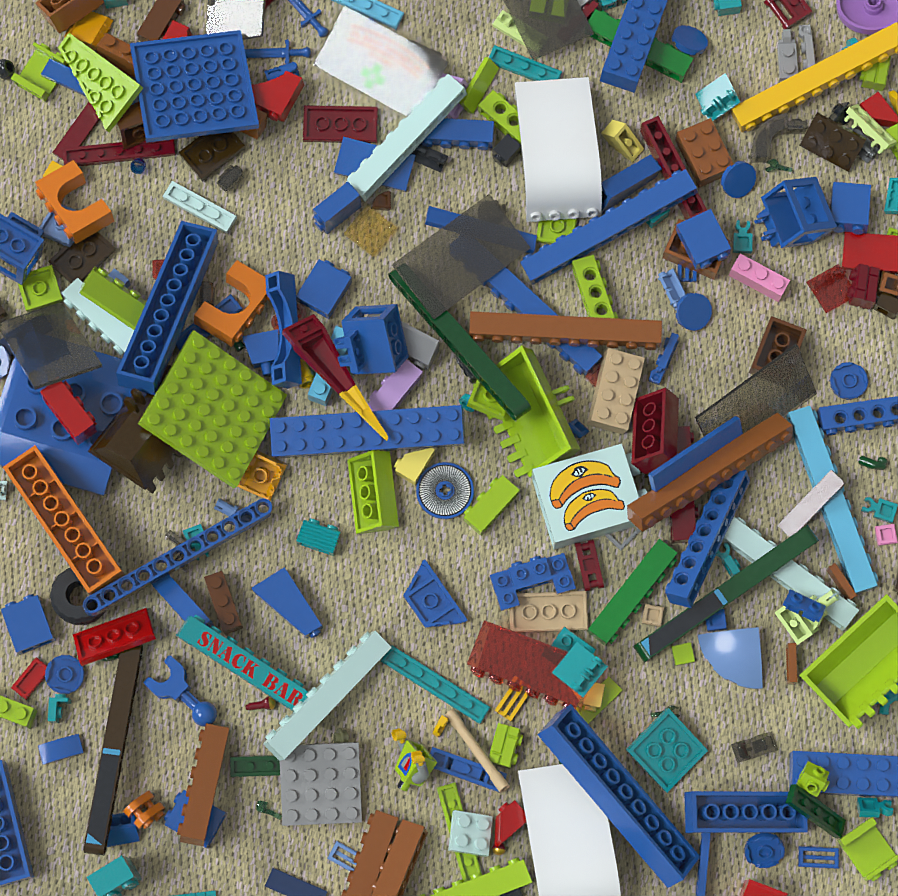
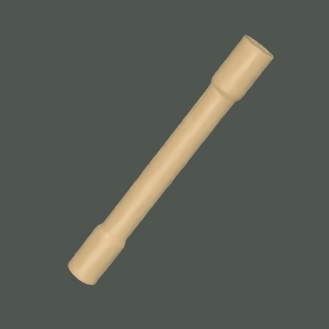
[445,709,510,793]

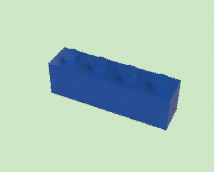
[420,118,494,150]

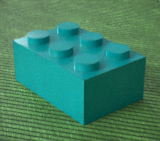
[86,855,142,896]

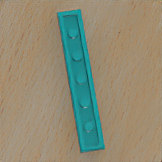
[381,645,490,724]

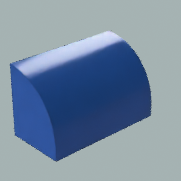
[107,813,140,847]

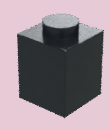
[492,134,521,167]

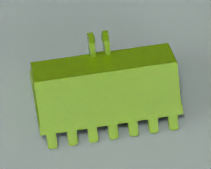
[473,345,580,478]
[799,594,898,729]

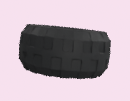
[50,567,110,625]

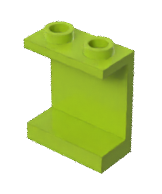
[11,42,69,102]
[837,817,898,882]

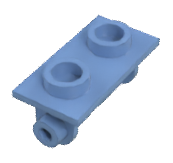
[658,268,686,310]

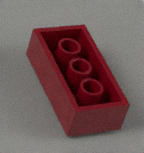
[631,387,679,474]

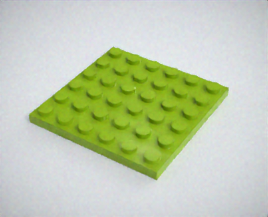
[138,330,287,489]

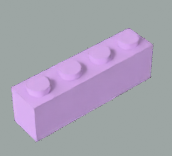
[368,360,423,411]

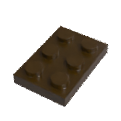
[799,112,867,172]
[178,132,246,182]
[48,231,116,284]

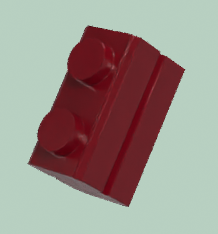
[847,264,880,309]

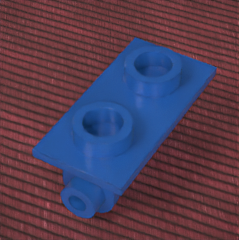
[783,589,826,622]

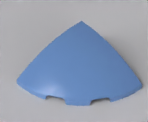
[698,627,763,689]

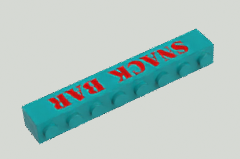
[176,615,311,712]

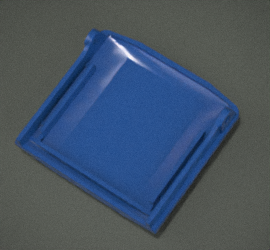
[0,333,132,496]

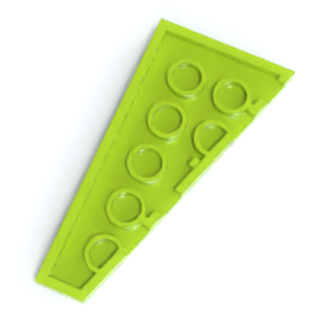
[58,33,143,133]

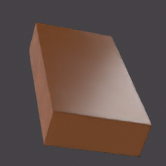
[826,563,857,600]
[786,643,797,684]

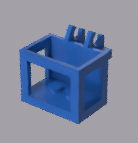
[754,177,837,248]
[0,211,44,285]
[333,304,409,374]

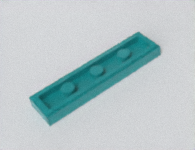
[489,45,562,81]

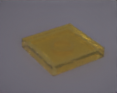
[344,206,396,257]

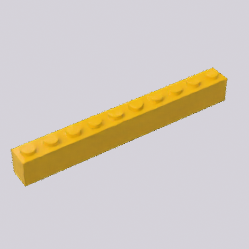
[731,22,898,132]

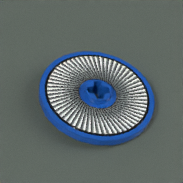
[416,462,474,519]

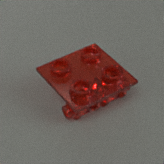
[806,264,851,313]

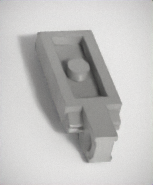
[798,24,815,70]
[777,29,798,81]

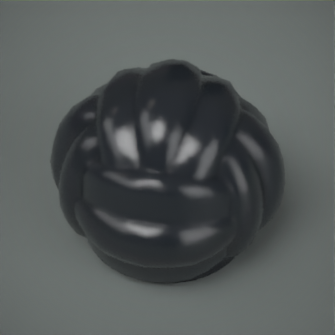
[0,59,15,80]

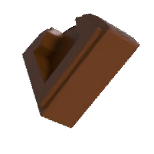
[371,191,391,211]

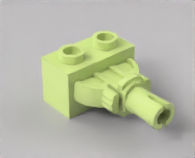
[775,589,840,645]

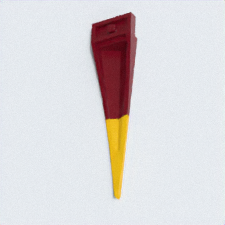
[282,314,388,441]

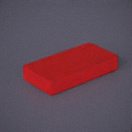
[11,657,47,700]

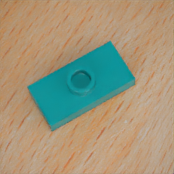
[884,178,898,214]

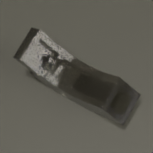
[750,114,807,163]

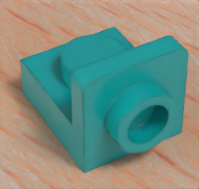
[48,694,72,723]

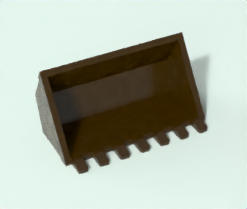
[88,365,183,494]

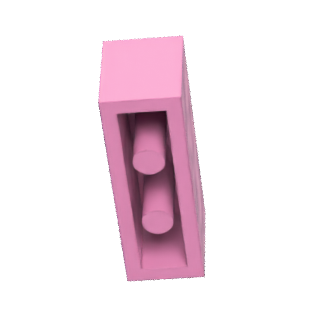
[729,254,790,302]

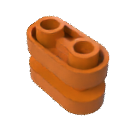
[123,791,165,829]

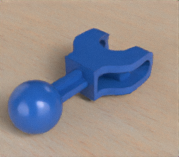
[144,655,217,727]

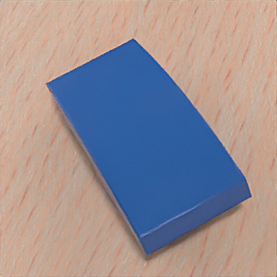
[38,734,84,765]

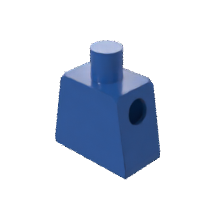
[243,329,279,377]

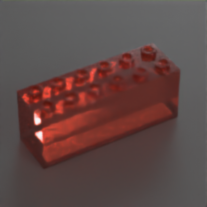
[467,620,588,712]

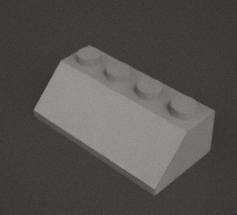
[367,313,439,370]

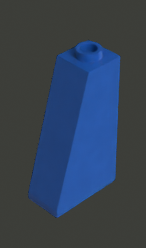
[601,154,662,215]
[252,567,323,638]
[152,575,214,628]

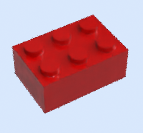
[40,378,97,445]

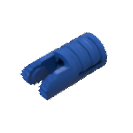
[264,62,299,81]

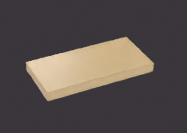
[509,591,588,633]

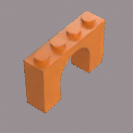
[35,160,115,244]
[194,260,270,347]

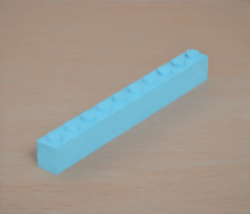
[786,406,878,594]

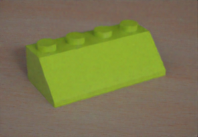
[79,266,148,330]
[347,450,399,534]

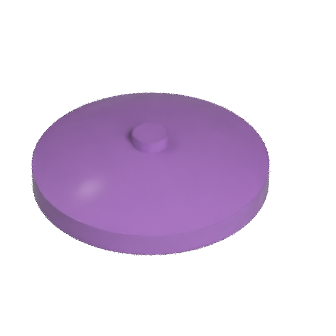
[836,0,898,35]

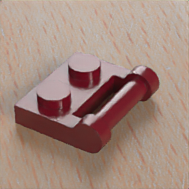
[764,0,812,29]

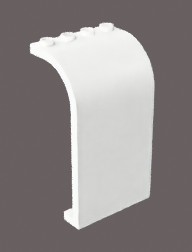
[515,77,602,222]
[518,764,621,896]

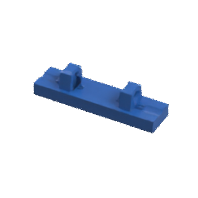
[430,747,507,793]

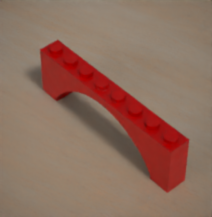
[163,20,305,122]

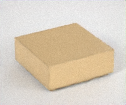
[641,604,664,627]

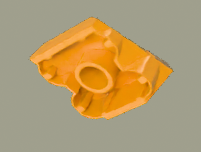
[64,12,113,50]
[237,450,287,501]

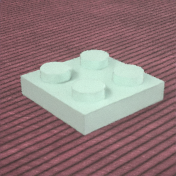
[448,810,493,857]

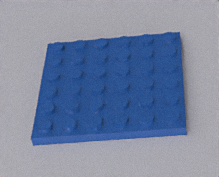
[130,30,259,143]

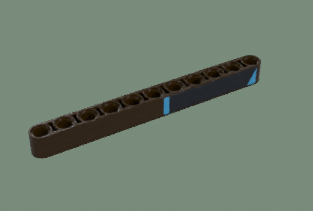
[84,644,143,856]

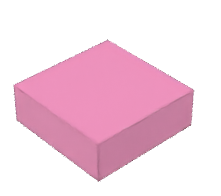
[874,524,898,546]

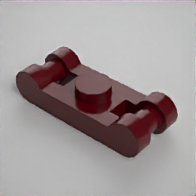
[574,539,604,591]

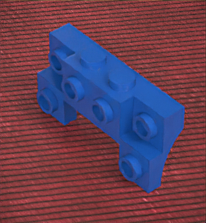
[490,553,576,611]

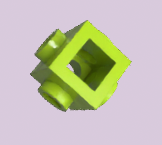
[796,761,830,797]

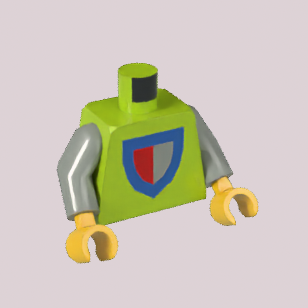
[391,728,437,792]

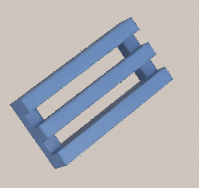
[327,841,357,871]

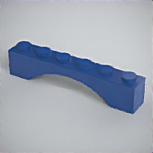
[265,271,302,389]

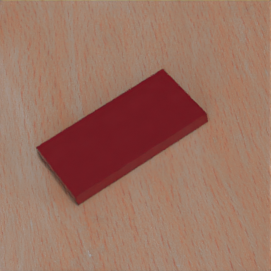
[303,105,378,143]

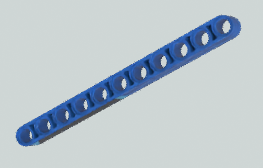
[83,498,272,616]

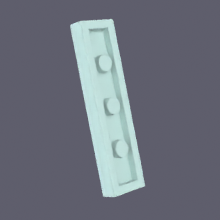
[163,181,237,234]

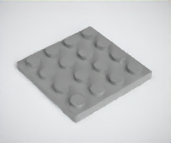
[280,742,362,826]

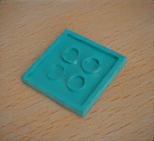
[626,708,708,793]

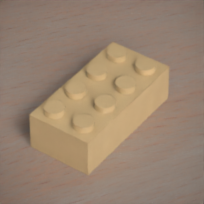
[587,348,645,434]

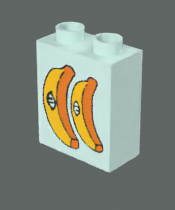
[531,444,647,550]

